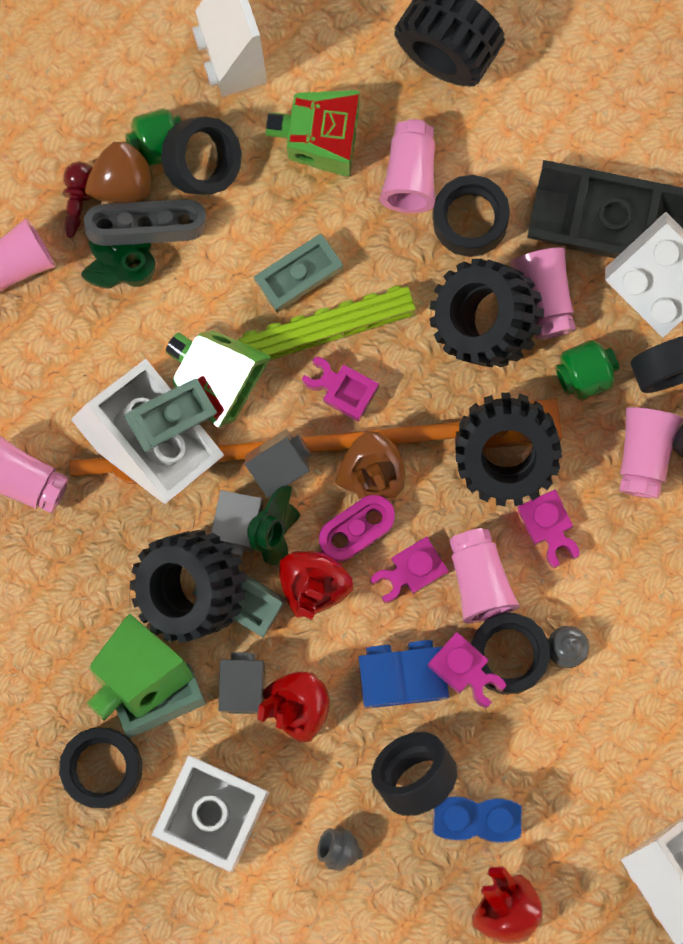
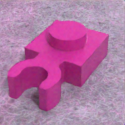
[302,357,379,422]
[517,489,579,569]
[371,536,449,604]
[427,632,506,708]

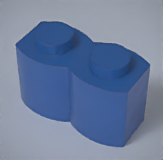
[358,640,449,709]
[432,797,522,842]

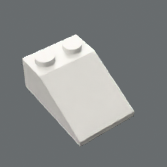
[192,0,267,97]
[71,359,224,504]

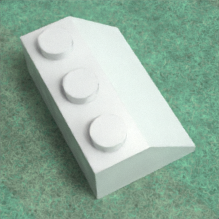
[621,817,683,944]

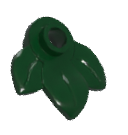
[81,240,156,289]
[247,485,300,565]

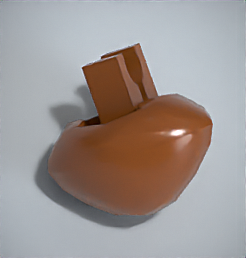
[85,142,153,204]
[336,431,406,499]

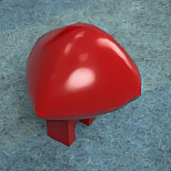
[279,550,354,619]
[257,672,330,743]
[471,866,542,944]

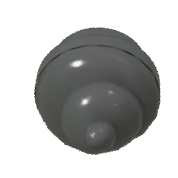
[548,626,589,668]
[317,827,363,871]

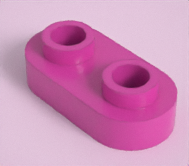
[319,495,395,562]

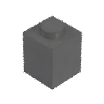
[244,428,312,498]
[218,652,265,714]

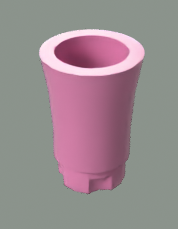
[379,119,435,213]
[0,218,55,292]
[509,247,576,340]
[619,407,683,499]
[0,436,70,514]
[450,528,520,623]

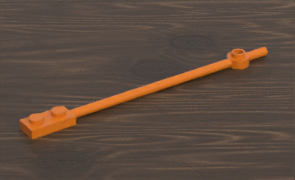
[69,398,562,484]

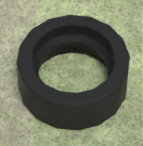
[161,117,242,195]
[432,175,510,257]
[630,336,683,393]
[471,613,550,695]
[59,727,143,809]
[371,732,458,816]

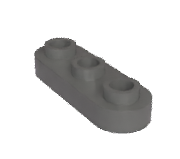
[84,199,206,246]

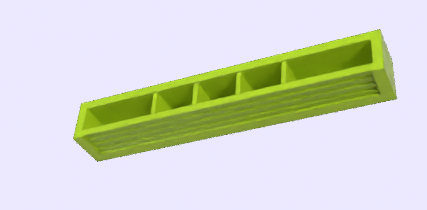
[238,285,416,361]

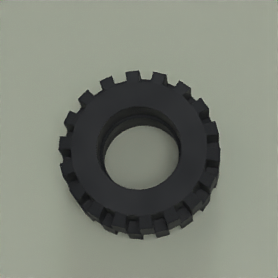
[394,0,505,87]
[429,258,544,368]
[455,392,562,506]
[130,530,247,643]

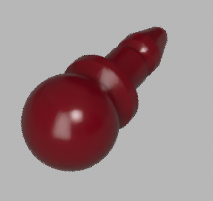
[62,161,92,238]

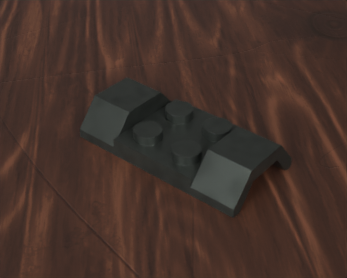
[527,160,683,258]

